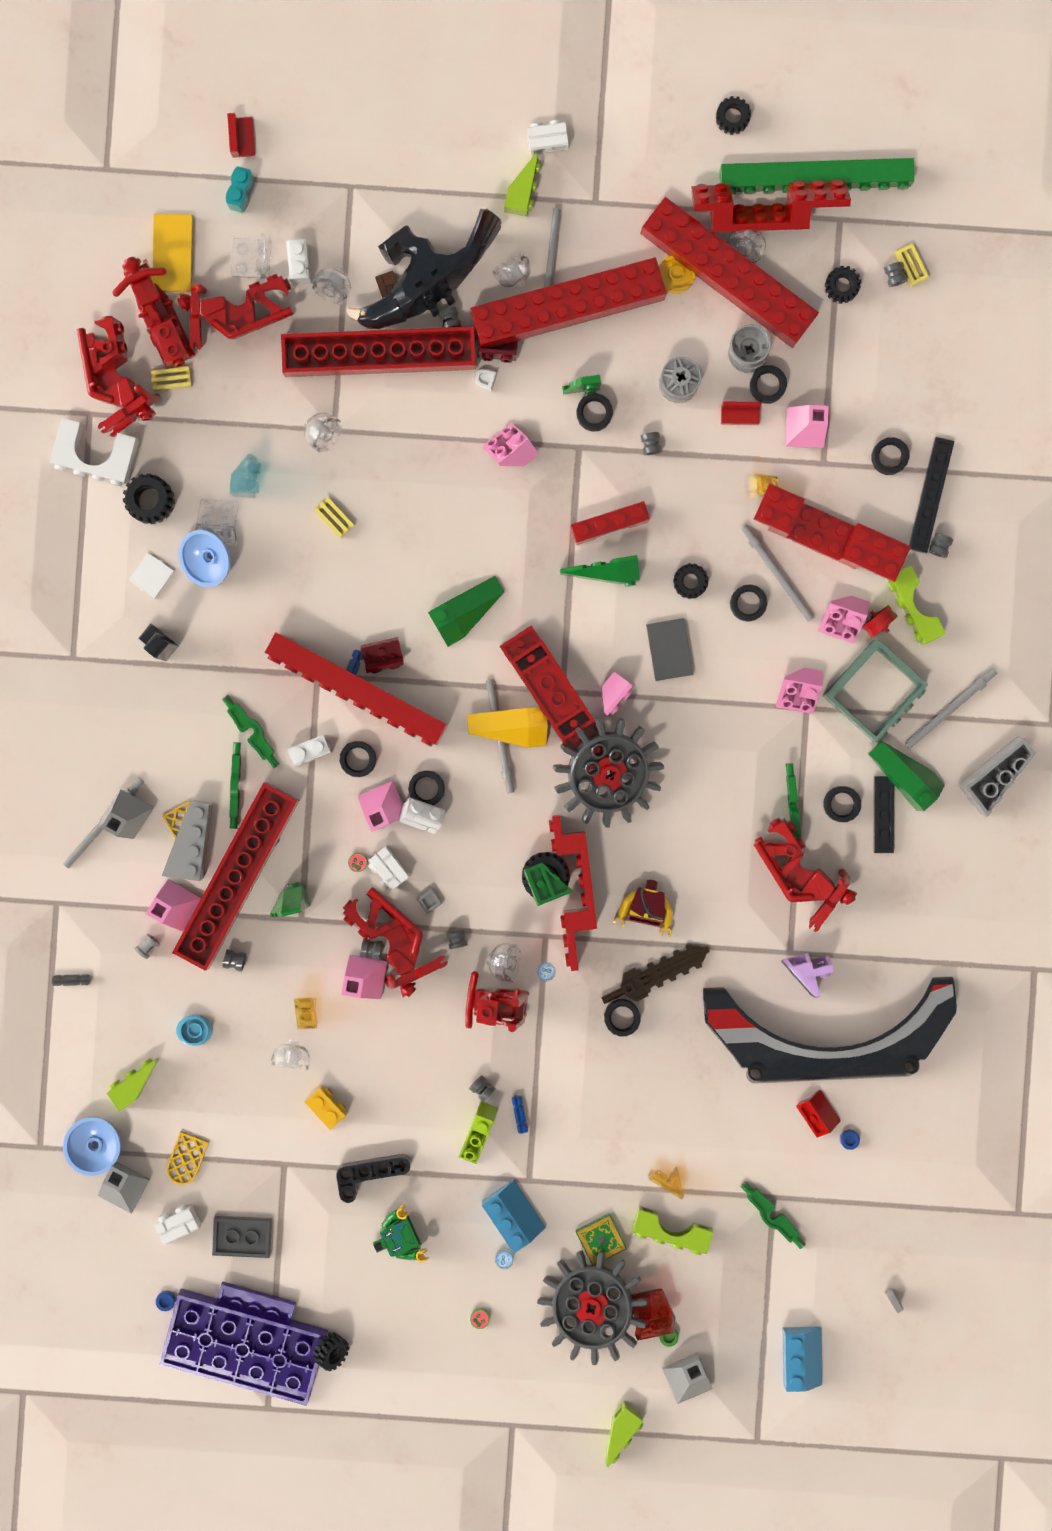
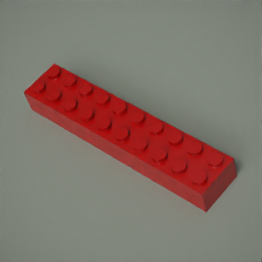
[640,197,819,349]
[470,257,667,349]
[281,326,476,377]
[264,632,448,747]
[172,782,300,971]

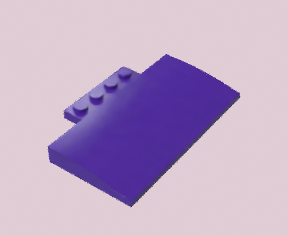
[159,1281,328,1406]

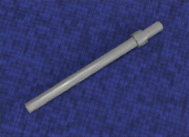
[544,208,561,287]
[741,525,814,622]
[905,668,997,749]
[486,680,515,794]
[63,777,144,868]

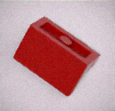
[227,113,255,158]
[721,401,762,425]
[796,1090,841,1138]

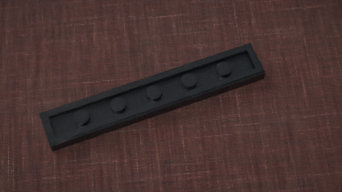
[909,437,955,553]

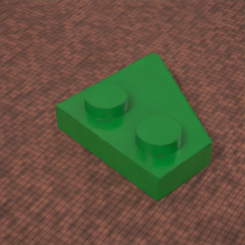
[562,375,601,395]
[523,863,573,906]

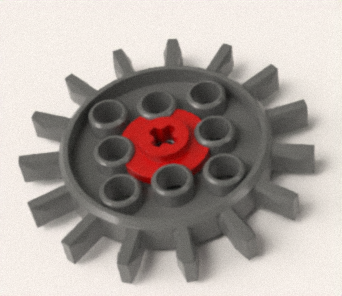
[553,717,664,828]
[537,1250,649,1365]

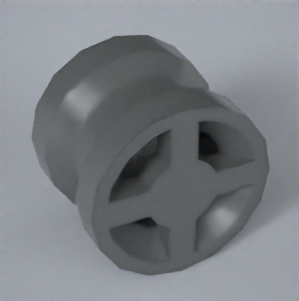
[446,930,468,949]

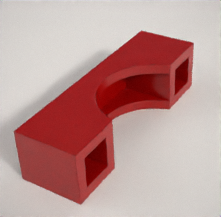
[570,501,650,545]

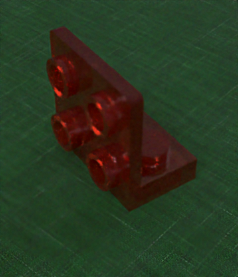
[632,1288,676,1341]

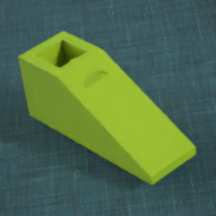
[504,154,541,217]
[107,1057,159,1112]
[459,1101,498,1164]
[605,1402,643,1467]

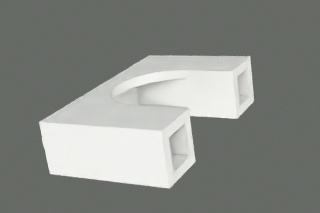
[50,418,139,487]

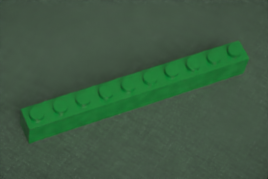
[719,158,915,195]

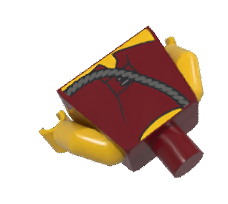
[613,880,673,937]

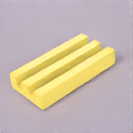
[895,243,930,287]
[151,366,192,391]
[314,497,354,538]

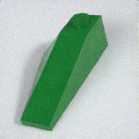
[560,555,640,587]
[428,576,504,647]
[868,741,945,812]
[270,882,310,917]

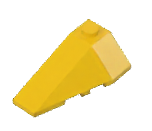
[466,707,548,748]

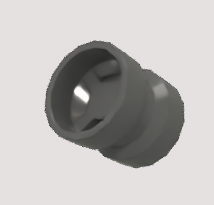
[884,262,908,287]
[438,307,462,328]
[641,432,662,455]
[929,533,953,558]
[360,938,383,960]
[223,949,246,972]
[469,1075,496,1102]

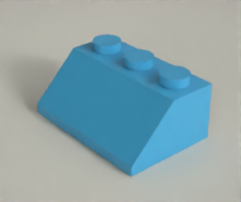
[482,1180,546,1253]
[782,1327,822,1392]

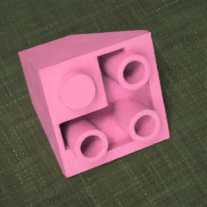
[785,405,829,448]
[482,423,539,466]
[818,596,870,644]
[776,668,823,714]
[601,672,633,716]
[358,781,403,832]
[146,879,201,932]
[341,955,388,999]

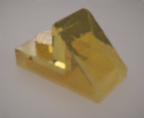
[748,474,778,497]
[294,998,317,1029]
[648,1166,684,1199]

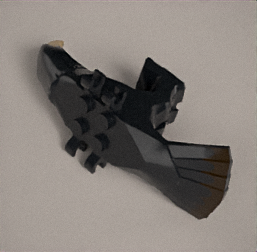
[347,209,502,329]

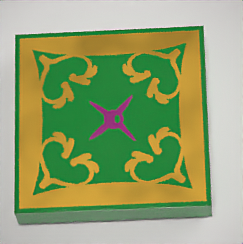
[575,1213,627,1265]

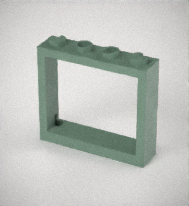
[823,638,928,742]

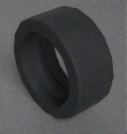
[750,365,787,404]
[576,393,613,432]
[871,437,910,475]
[730,584,768,622]
[339,741,377,777]
[408,770,445,805]
[823,786,861,822]
[604,999,641,1037]

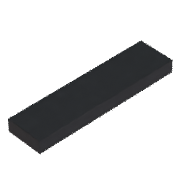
[874,776,894,853]

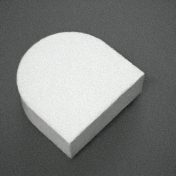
[475,369,497,392]

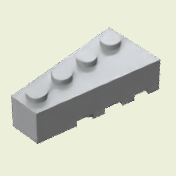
[958,737,1036,817]
[162,801,213,881]

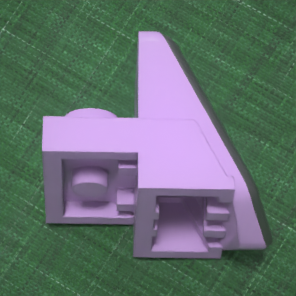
[781,953,834,998]

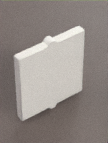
[129,553,174,598]

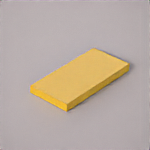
[152,214,193,293]

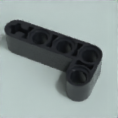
[139,623,179,661]
[336,1154,412,1203]

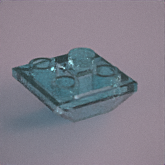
[230,454,261,498]

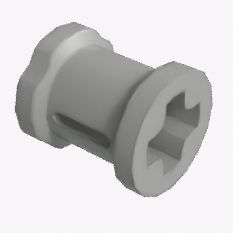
[135,933,160,959]

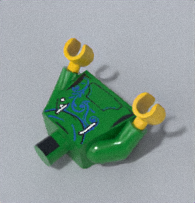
[373,1204,429,1263]

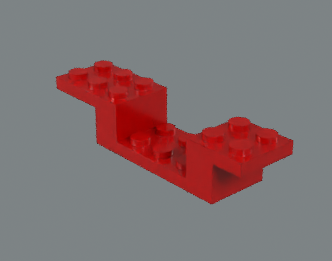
[691,180,851,232]
[753,483,911,582]
[499,625,615,771]
[549,815,597,971]

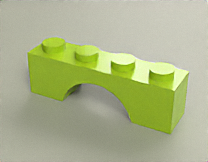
[887,565,946,645]
[632,1206,713,1255]

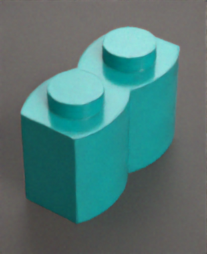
[226,166,254,213]

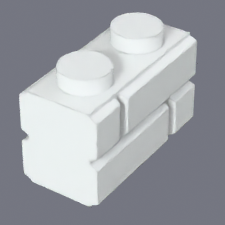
[527,120,568,155]
[287,239,311,285]
[288,735,333,767]
[399,797,445,834]
[368,846,411,890]
[155,1204,202,1245]

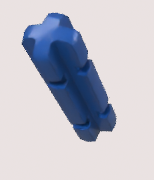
[346,650,363,675]
[512,1095,528,1134]

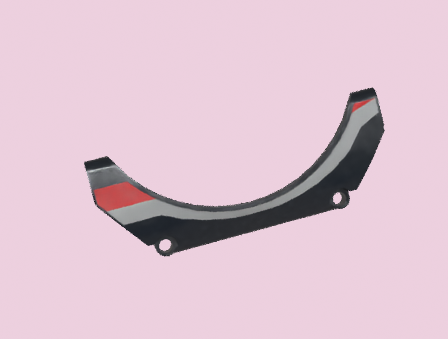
[703,977,957,1084]

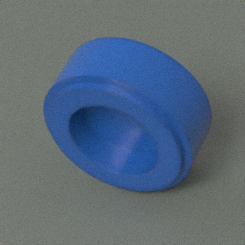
[840,1129,860,1150]
[156,1291,176,1311]

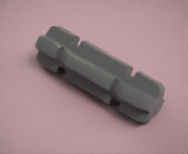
[52,974,91,986]

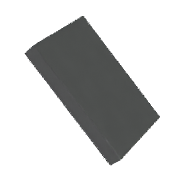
[646,618,693,681]
[212,1216,272,1258]

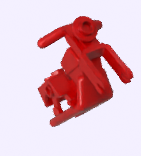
[112,257,196,369]
[177,274,293,350]
[76,316,161,437]
[753,818,857,932]
[342,887,448,998]
[465,971,529,1032]

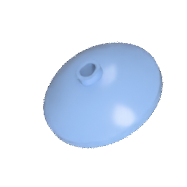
[179,529,231,587]
[63,1117,121,1176]

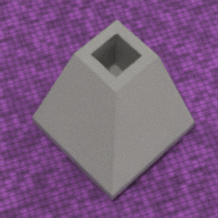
[100,789,154,839]
[98,1162,150,1214]
[662,1353,713,1404]

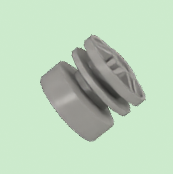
[728,324,771,373]
[659,357,701,403]

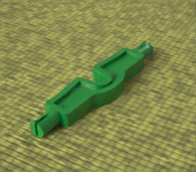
[222,695,280,768]
[229,742,241,829]
[785,763,801,838]
[740,1181,806,1249]

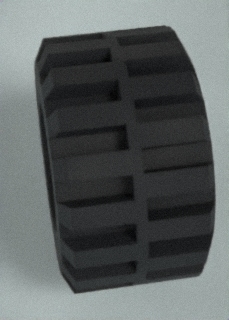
[123,473,175,525]
[522,852,570,898]

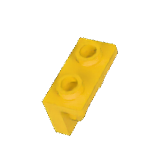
[304,1086,348,1130]

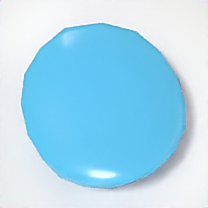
[176,1015,212,1046]

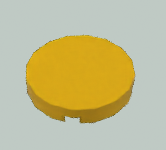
[659,256,696,294]

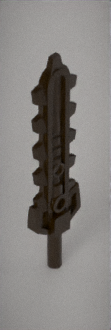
[601,943,710,1004]

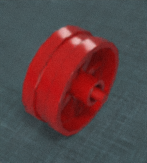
[862,605,898,638]

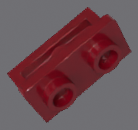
[478,340,518,363]
[361,637,404,674]

